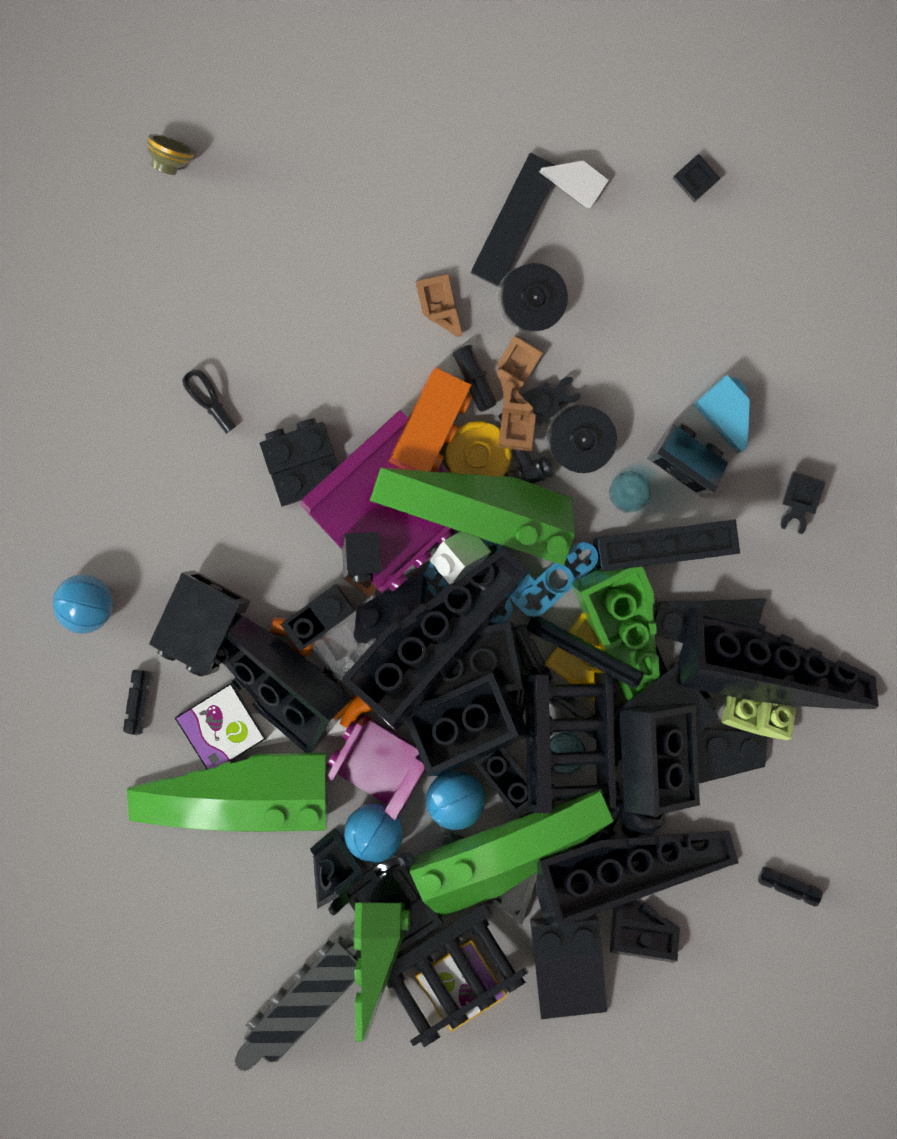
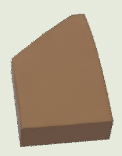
[415,273,462,337]
[497,335,543,394]
[498,381,536,452]

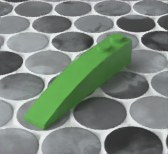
[370,468,575,565]
[127,752,329,832]
[410,789,614,917]

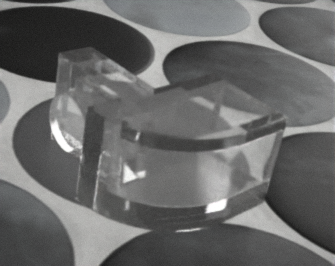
[312,621,376,681]

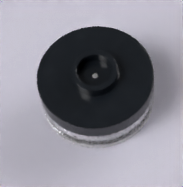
[497,263,568,332]
[546,404,617,473]

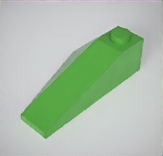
[570,567,660,702]
[354,901,410,1042]

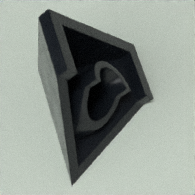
[310,828,368,909]

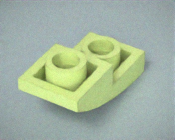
[721,696,796,740]

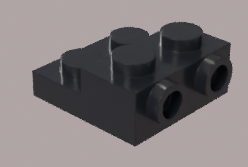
[259,418,339,507]

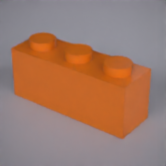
[388,367,472,472]

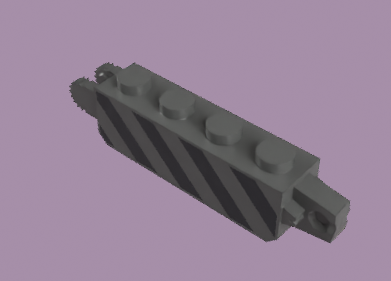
[234,930,361,1072]

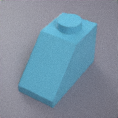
[693,375,750,454]

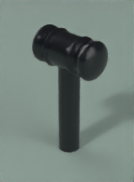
[498,413,554,484]

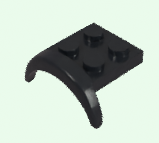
[328,853,443,953]

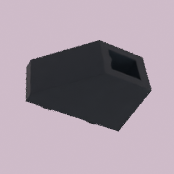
[280,584,356,651]

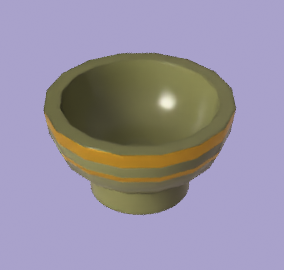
[147,134,195,175]

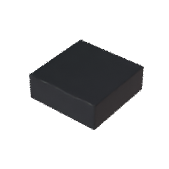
[673,154,721,203]

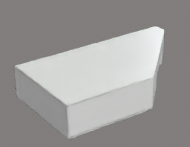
[539,161,609,208]

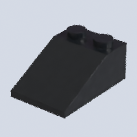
[647,423,728,496]
[530,914,607,1020]

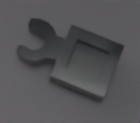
[521,377,581,425]
[780,471,826,534]

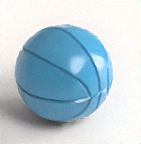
[53,574,113,634]
[426,771,485,830]
[344,803,403,863]

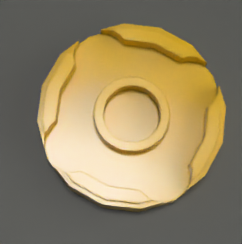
[445,421,512,477]

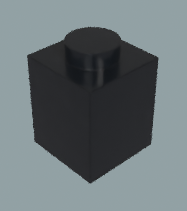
[341,532,381,583]

